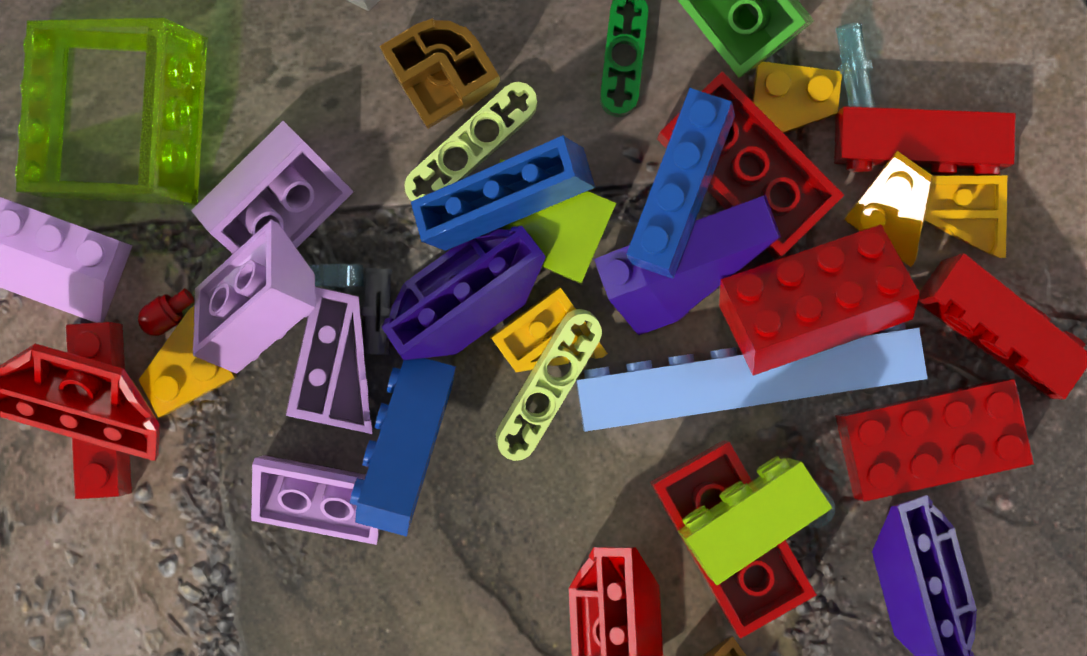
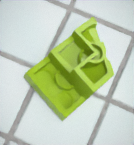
[499,159,616,284]

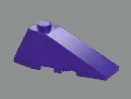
[594,195,781,335]

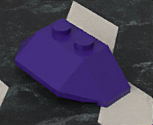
[382,225,546,360]
[872,495,977,656]

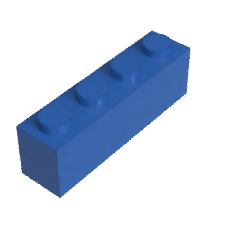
[626,88,735,279]
[411,135,596,251]
[350,358,456,536]

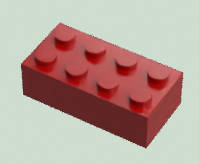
[657,71,844,260]
[719,224,920,376]
[835,379,1034,502]
[650,440,817,639]

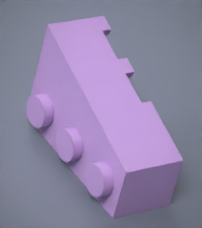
[286,287,372,434]

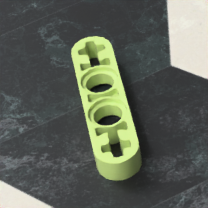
[404,82,537,201]
[496,309,602,461]

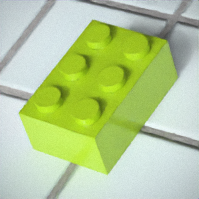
[678,456,832,585]

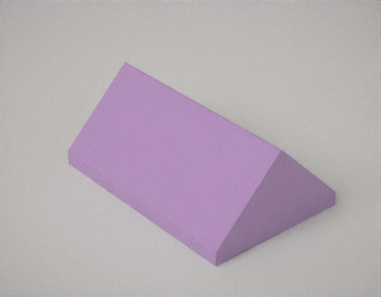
[251,455,380,545]

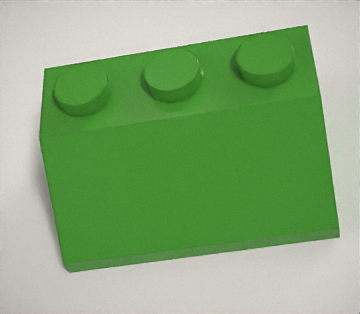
[678,0,814,78]

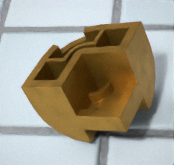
[379,18,500,129]

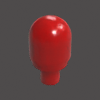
[138,288,195,336]

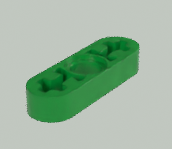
[600,0,648,117]

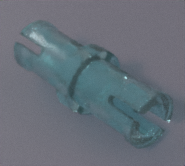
[835,23,876,108]

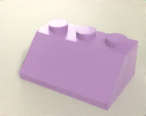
[191,121,353,254]
[0,197,132,323]
[193,220,317,374]

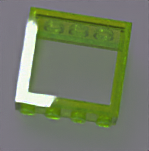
[15,18,208,205]

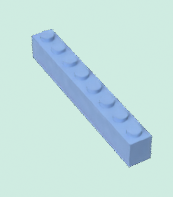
[576,323,928,432]

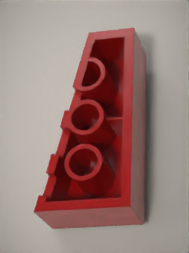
[917,253,1087,399]

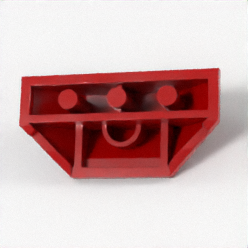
[0,343,160,461]
[568,547,663,656]

